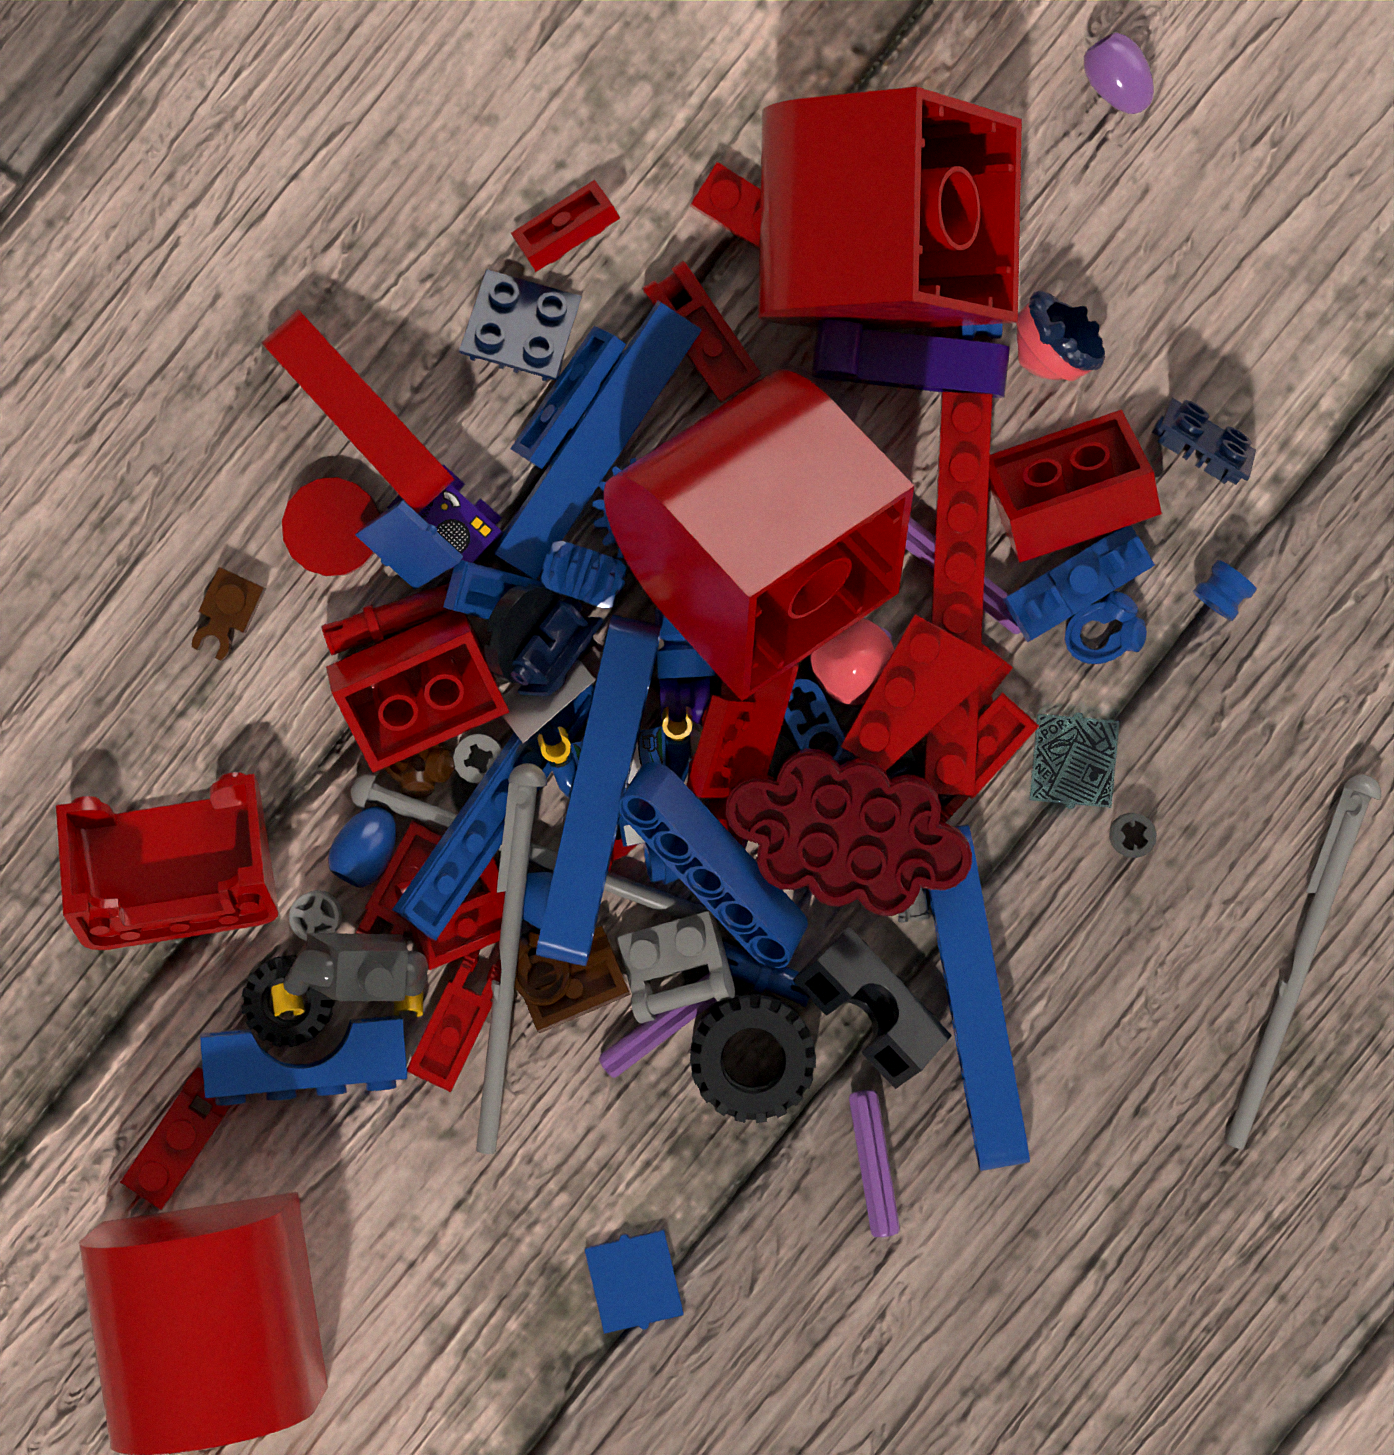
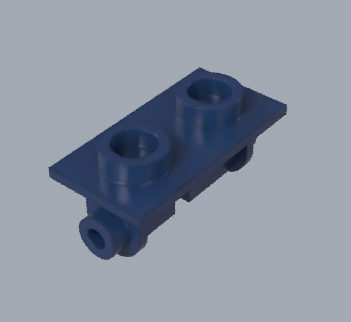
[511,597,604,696]

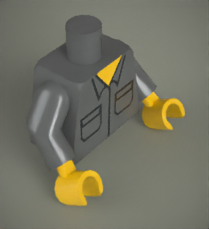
[271,933,428,1017]

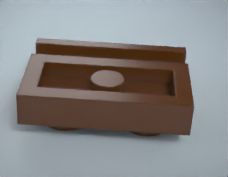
[524,926,631,1033]

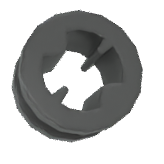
[1109,813,1157,858]

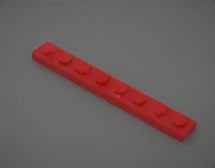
[924,392,993,796]

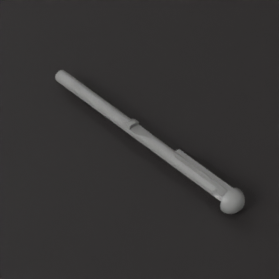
[476,763,547,1154]
[351,773,722,929]
[1225,775,1381,1150]

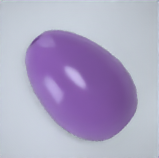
[1084,32,1154,114]

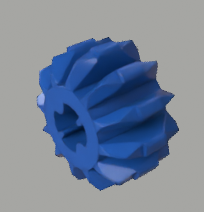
[540,541,627,609]

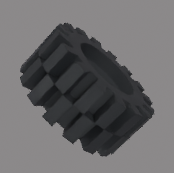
[241,955,335,1047]

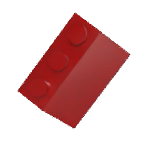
[989,409,1162,563]
[326,610,510,773]

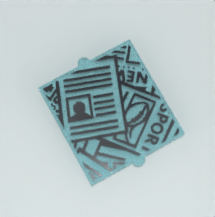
[1029,712,1120,809]

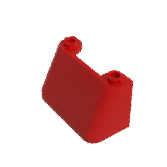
[56,772,278,950]

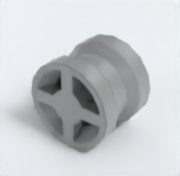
[453,734,503,784]
[289,890,343,941]

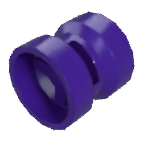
[659,676,711,726]

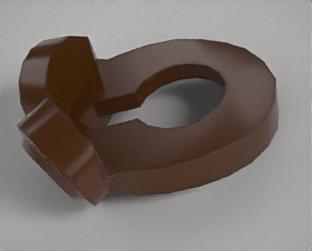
[384,744,455,799]
[515,928,571,1006]

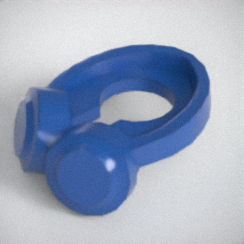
[1065,591,1147,664]

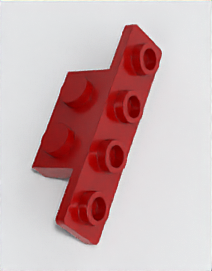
[686,664,799,849]

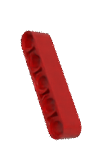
[261,309,455,514]

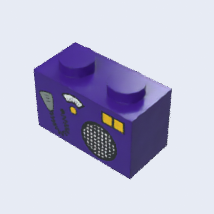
[387,464,503,569]

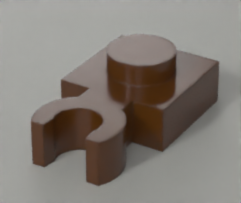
[191,567,267,661]

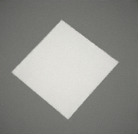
[502,658,595,743]

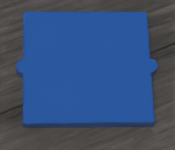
[355,500,463,590]
[584,1229,684,1334]

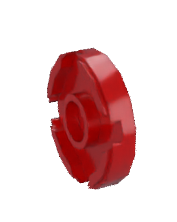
[282,477,380,577]

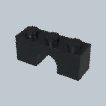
[793,926,952,1089]

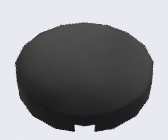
[484,583,558,683]

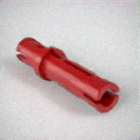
[321,582,452,656]

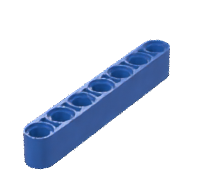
[536,614,662,967]
[928,824,1030,1171]

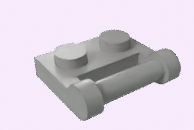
[617,911,735,1024]

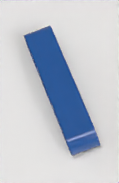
[618,762,808,969]

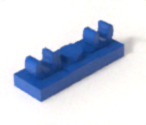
[510,326,627,469]
[1002,525,1155,642]

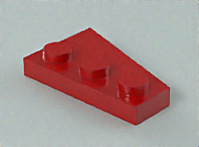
[841,614,1004,772]

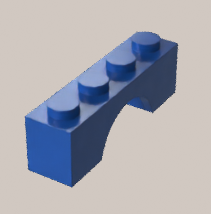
[200,1015,408,1106]

